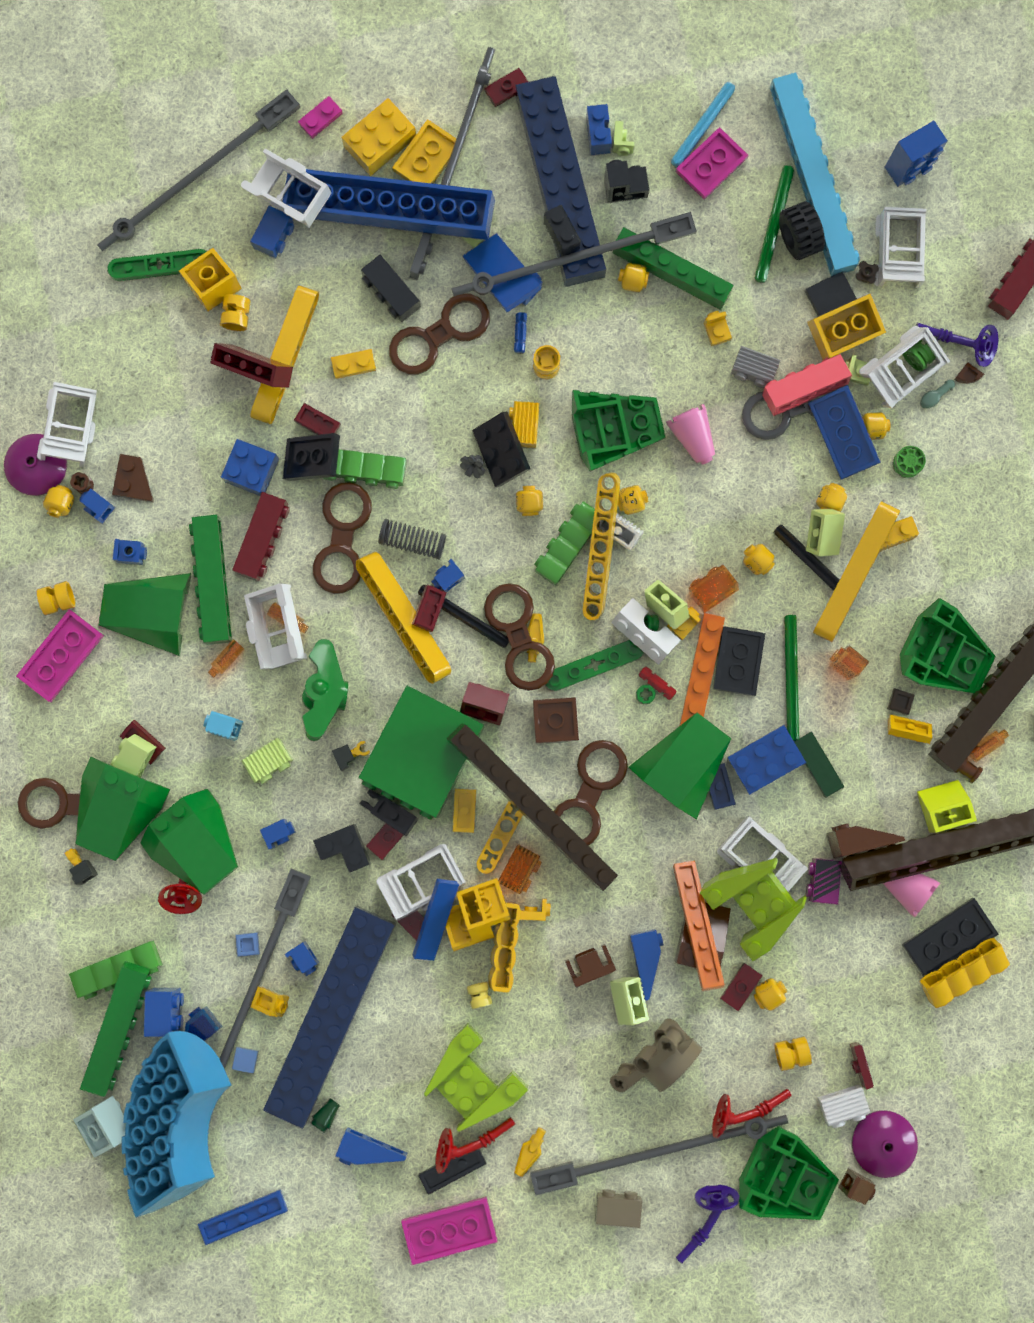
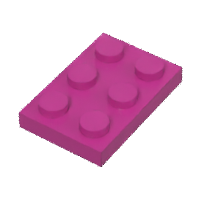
[675,127,748,200]

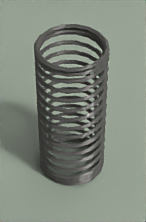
[378,518,446,560]

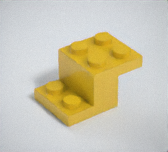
[445,878,511,951]

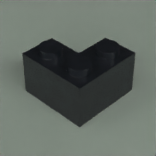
[604,160,650,203]
[313,824,371,873]

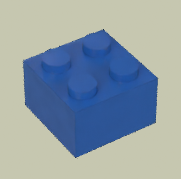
[221,439,279,496]
[144,987,184,1037]

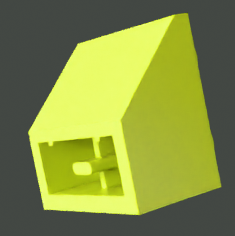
[917,780,977,833]

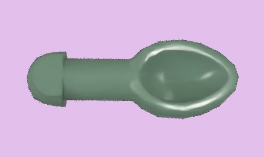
[920,379,955,408]

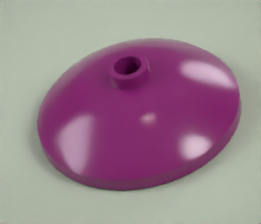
[4,434,67,496]
[852,1110,918,1178]

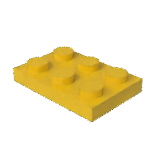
[392,119,456,184]

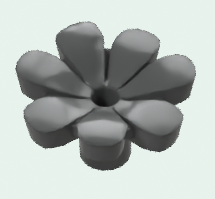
[460,455,485,478]

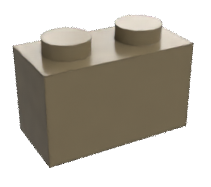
[595,1189,642,1228]

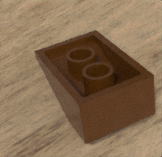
[826,823,905,858]
[674,902,731,968]

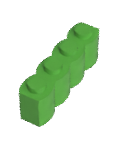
[323,449,407,489]
[534,501,595,586]
[69,940,163,1000]

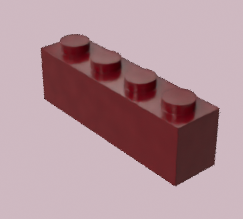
[987,238,1034,320]
[210,343,293,388]
[232,492,290,582]

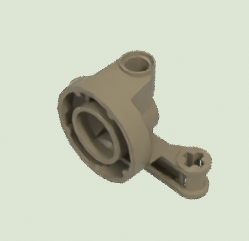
[610,1018,702,1092]

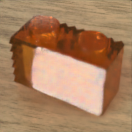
[689,565,739,613]
[829,645,869,681]
[498,844,542,894]

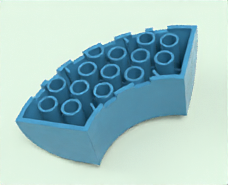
[122,1031,231,1218]

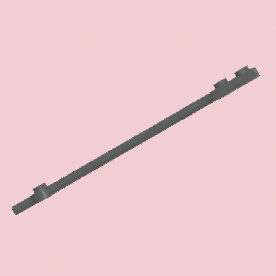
[410,47,495,280]
[97,89,301,251]
[451,212,697,296]
[219,868,311,1069]
[530,1115,788,1196]

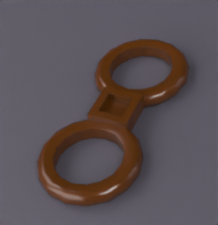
[389,294,490,375]
[313,482,372,594]
[484,583,555,691]
[554,740,628,846]
[17,778,80,829]

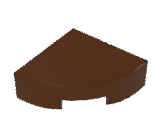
[954,362,984,384]

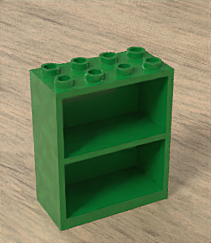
[358,685,485,820]

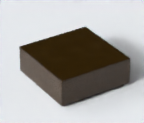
[887,688,915,715]

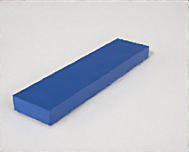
[412,879,459,961]
[198,1189,288,1245]

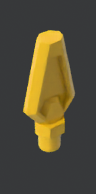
[527,613,544,663]
[514,1127,546,1177]

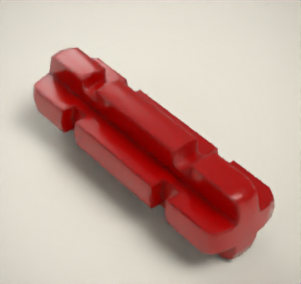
[639,666,677,700]

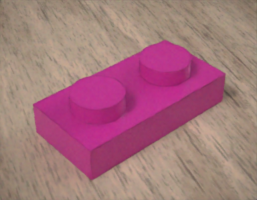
[298,96,343,139]

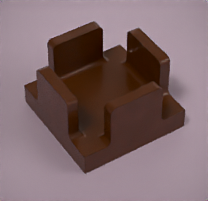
[533,697,579,744]
[565,944,617,987]

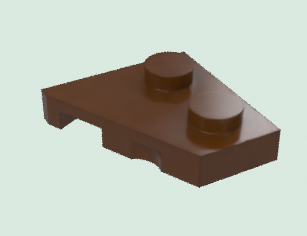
[112,454,154,502]

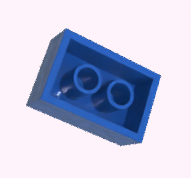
[885,120,948,187]
[728,725,806,795]

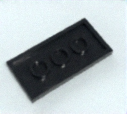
[902,898,999,977]

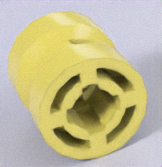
[467,982,492,1009]

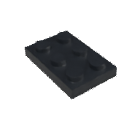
[472,412,531,487]
[283,433,340,481]
[713,626,766,696]

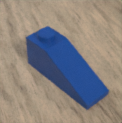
[629,929,664,1000]
[335,1127,408,1165]

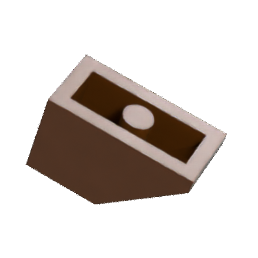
[838,1168,876,1205]

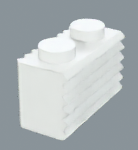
[599,509,644,551]
[817,1085,870,1128]

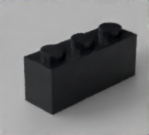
[361,255,421,322]

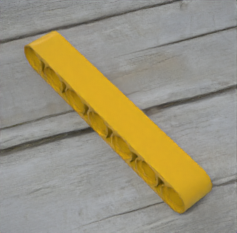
[250,285,319,424]
[583,472,620,620]
[813,501,901,642]
[355,551,451,684]

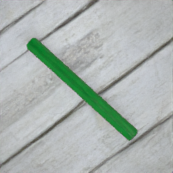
[755,165,794,283]
[784,615,799,741]

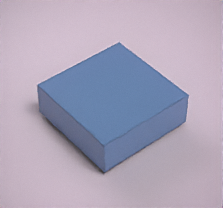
[236,932,260,957]
[232,1047,259,1073]

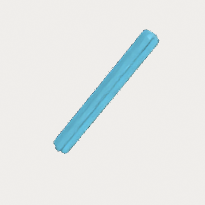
[671,82,735,168]

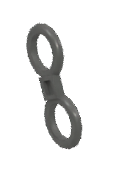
[742,386,844,440]

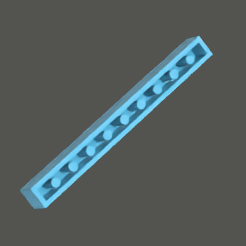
[770,73,860,276]

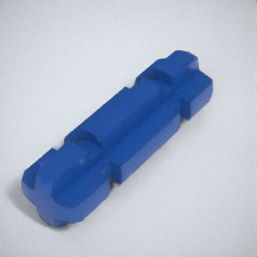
[514,312,527,354]

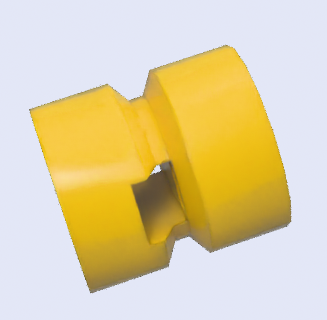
[220,294,251,331]
[533,345,560,379]
[37,581,76,615]
[774,1036,812,1071]

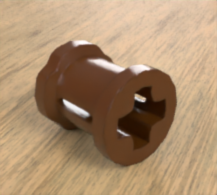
[70,472,94,494]
[956,757,983,784]

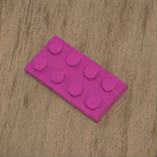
[16,609,104,702]
[401,1196,498,1265]

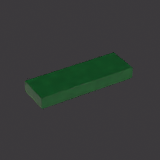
[794,731,844,798]

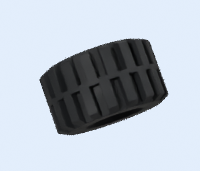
[779,201,825,261]

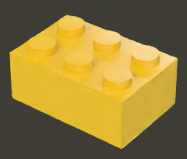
[341,98,416,176]
[807,294,886,360]

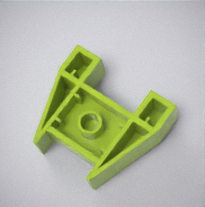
[700,858,807,961]
[424,1023,528,1132]

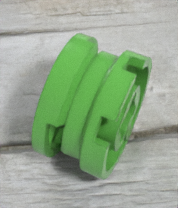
[902,340,936,372]
[893,446,926,478]

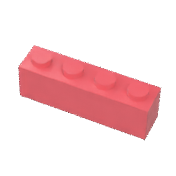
[762,354,852,416]

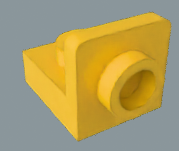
[704,311,732,346]
[666,606,701,640]
[520,899,551,921]
[251,986,289,1017]

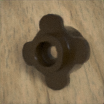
[856,261,879,284]

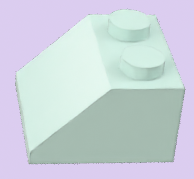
[73,1096,126,1158]

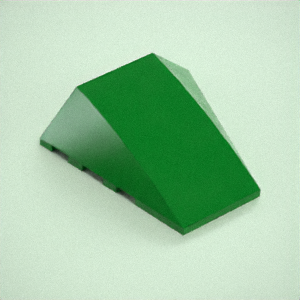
[572,390,666,472]
[98,573,191,656]
[629,712,732,820]

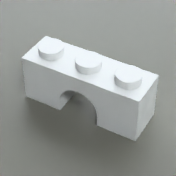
[611,598,680,665]

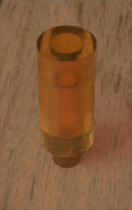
[267,602,309,634]
[208,639,245,678]
[969,729,1009,763]

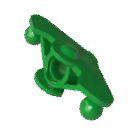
[302,639,348,741]

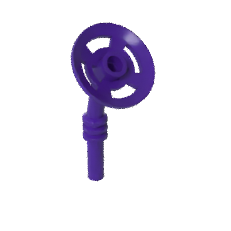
[916,322,999,367]
[676,1185,739,1263]

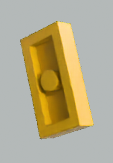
[331,349,376,379]
[888,714,933,744]
[453,789,476,833]

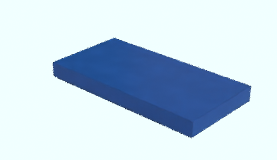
[463,233,541,312]
[808,385,881,480]

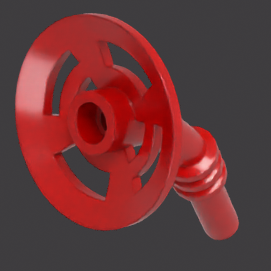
[158,878,202,914]
[712,1089,792,1138]
[436,1117,516,1174]

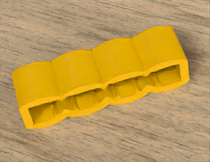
[488,902,521,993]
[920,938,1010,1008]

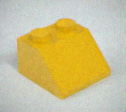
[179,248,242,312]

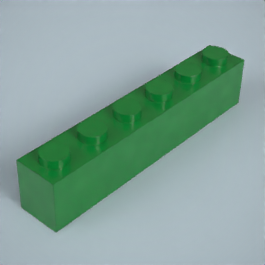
[612,227,734,310]
[189,514,232,645]
[79,961,152,1097]

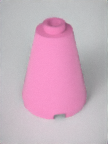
[666,404,715,465]
[883,874,940,917]

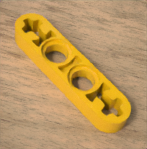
[476,801,523,874]

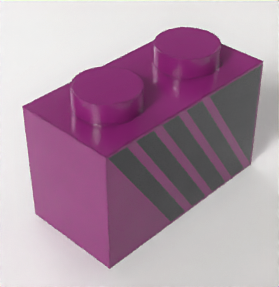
[806,858,842,905]

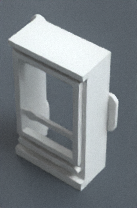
[241,149,332,228]
[874,207,926,288]
[859,326,950,408]
[37,382,97,468]
[244,583,307,669]
[717,816,808,891]
[376,844,466,921]

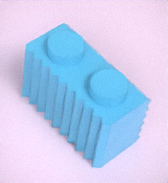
[203,711,243,741]

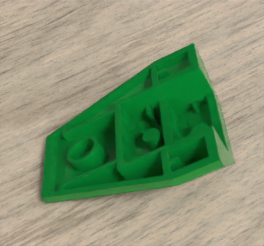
[900,598,996,693]
[75,757,171,861]
[140,789,238,895]
[739,1126,839,1220]

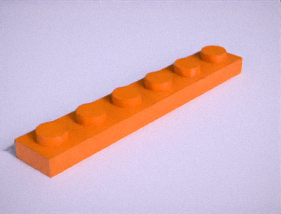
[679,613,725,726]
[673,861,725,991]

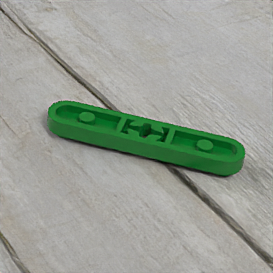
[107,249,207,281]
[546,640,644,691]

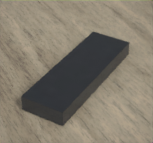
[418,1149,487,1195]

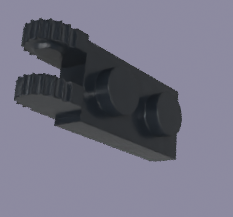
[359,789,418,837]

